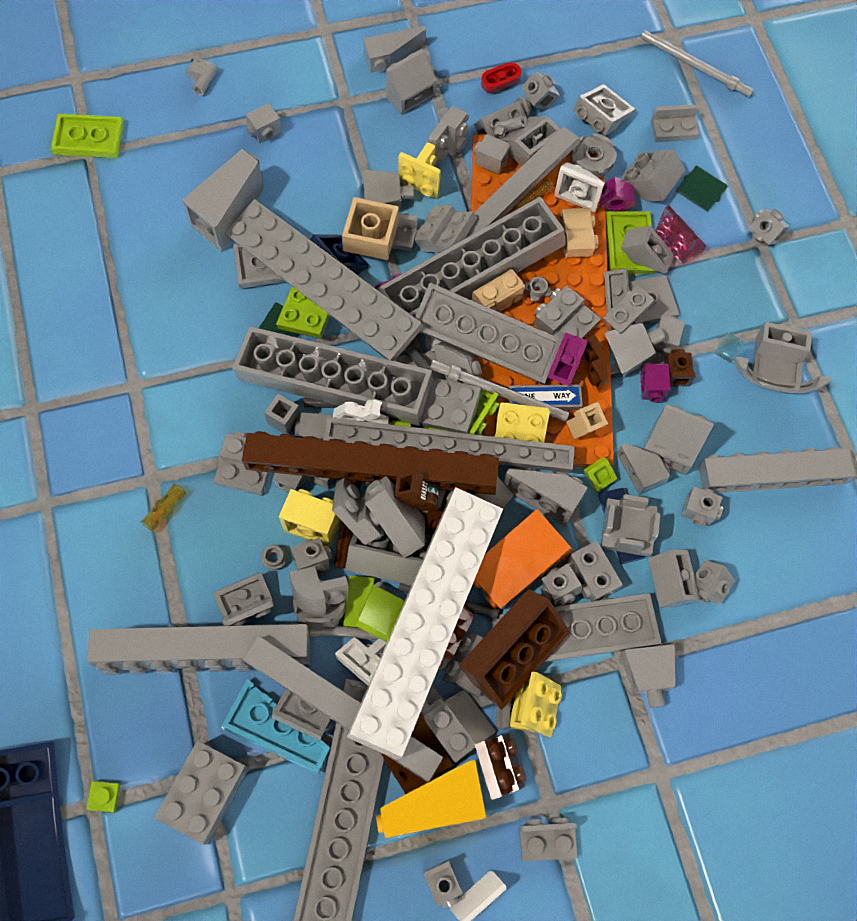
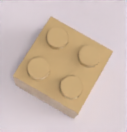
[342,197,399,260]

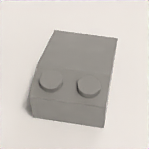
[504,469,588,527]

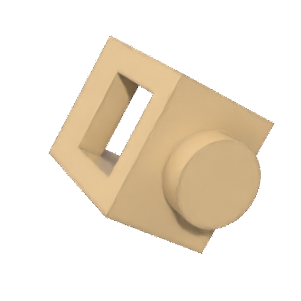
[566,402,608,439]

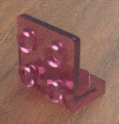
[655,205,706,264]

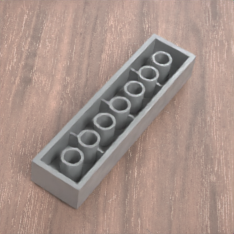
[378,197,566,318]
[232,326,434,426]
[87,624,311,675]

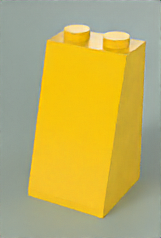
[376,760,486,838]

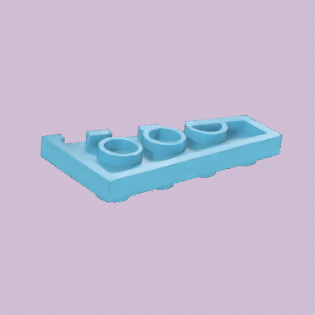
[221,679,330,774]

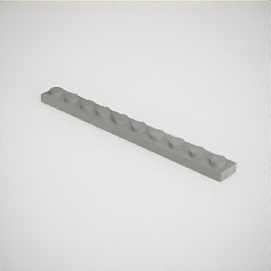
[323,417,575,473]

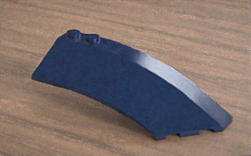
[0,741,75,921]

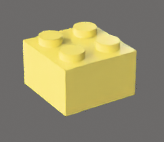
[279,489,341,548]

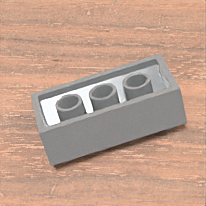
[345,533,434,585]

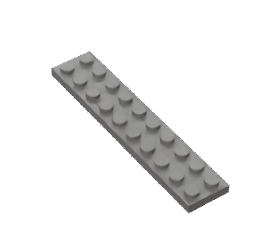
[225,199,424,361]
[293,679,384,921]

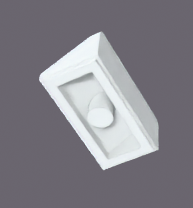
[450,871,506,921]

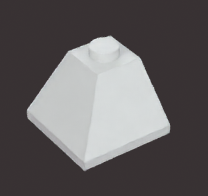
[554,162,604,212]

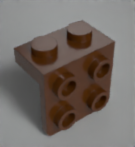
[380,713,452,795]

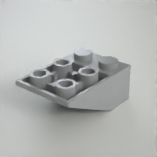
[643,404,714,475]

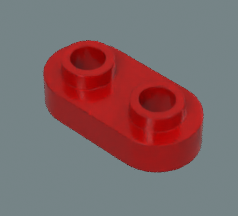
[481,62,522,93]

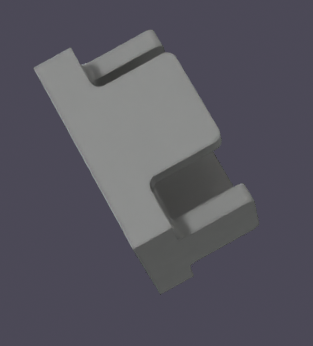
[601,494,660,557]

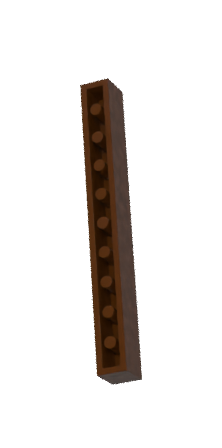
[242,431,499,495]

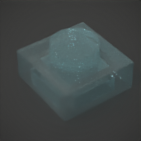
[714,332,748,365]

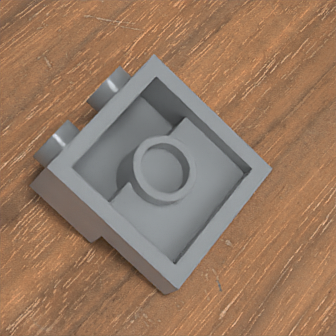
[573,84,635,136]
[428,106,469,167]
[414,205,477,252]
[534,285,601,339]
[213,431,270,496]
[332,478,385,545]

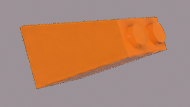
[473,509,574,610]

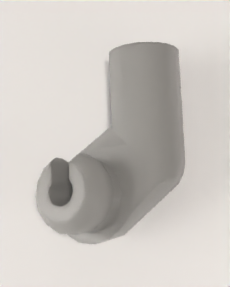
[493,116,526,138]

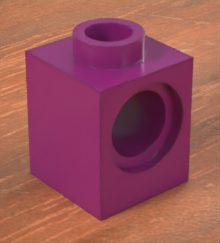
[600,177,636,211]
[640,364,671,402]

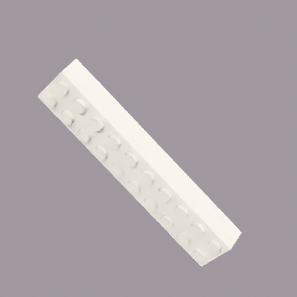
[346,487,503,760]

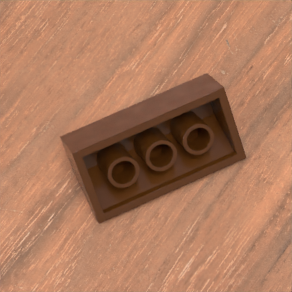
[458,589,570,710]

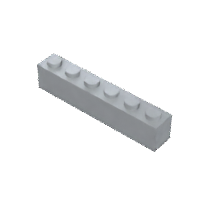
[699,447,856,493]

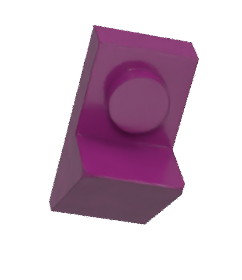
[547,332,588,386]

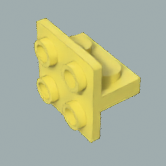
[398,142,441,199]
[495,403,550,443]
[509,672,562,738]

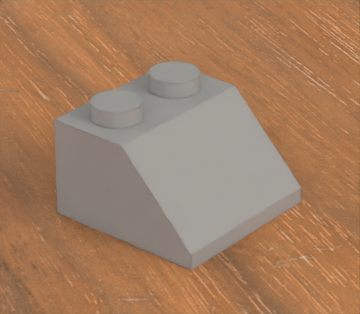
[424,690,496,765]

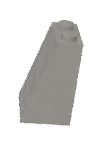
[182,149,264,252]

